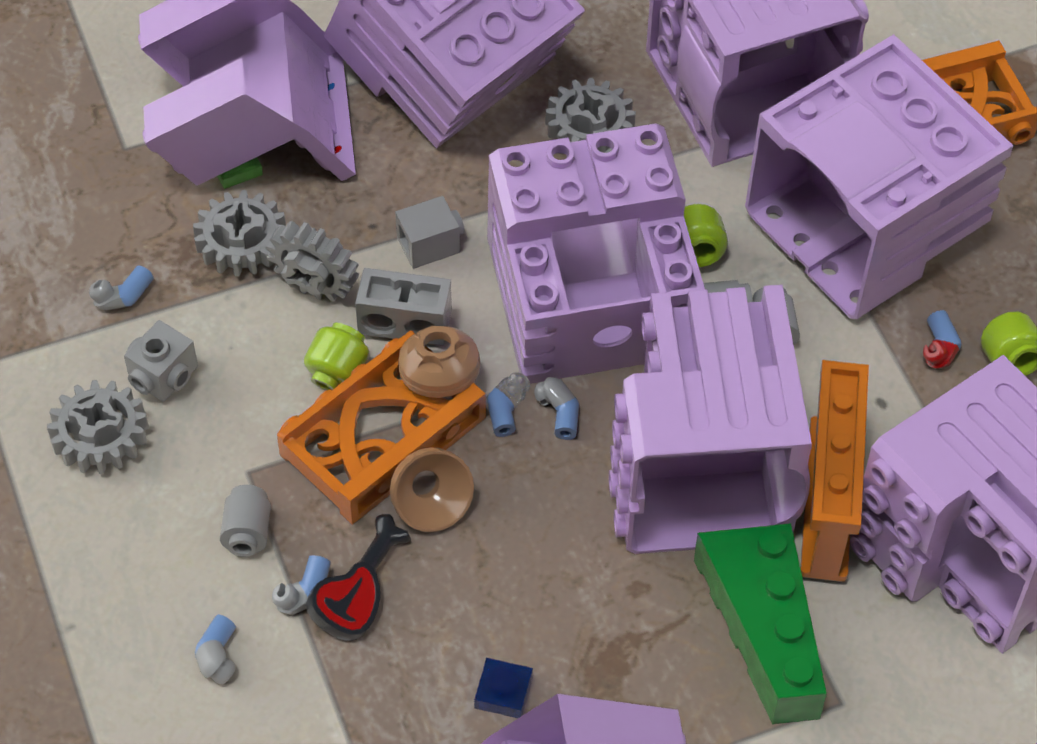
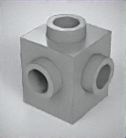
[124,320,198,402]

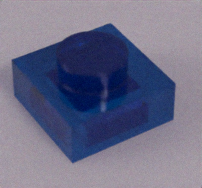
[474,658,533,718]

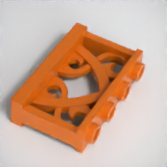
[922,40,1037,145]
[277,330,486,525]
[800,360,869,582]

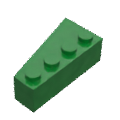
[694,523,827,724]

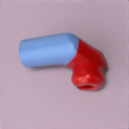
[923,310,962,369]

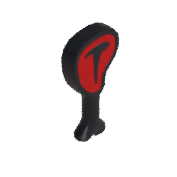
[306,514,410,641]

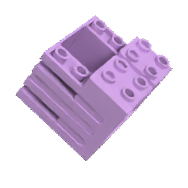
[324,0,585,148]
[646,0,869,167]
[745,34,1013,319]
[487,123,705,385]
[609,285,812,554]
[850,355,1037,654]

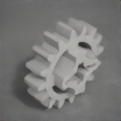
[545,78,636,153]
[193,190,286,276]
[266,221,359,301]
[47,380,149,474]

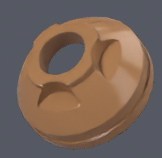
[398,326,481,398]
[390,448,474,532]

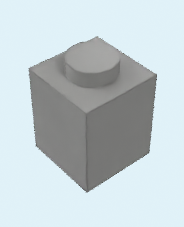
[395,196,464,269]

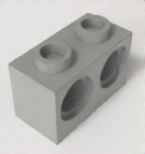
[355,268,452,345]

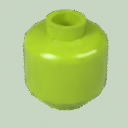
[683,204,728,267]
[981,311,1037,376]
[304,322,369,390]

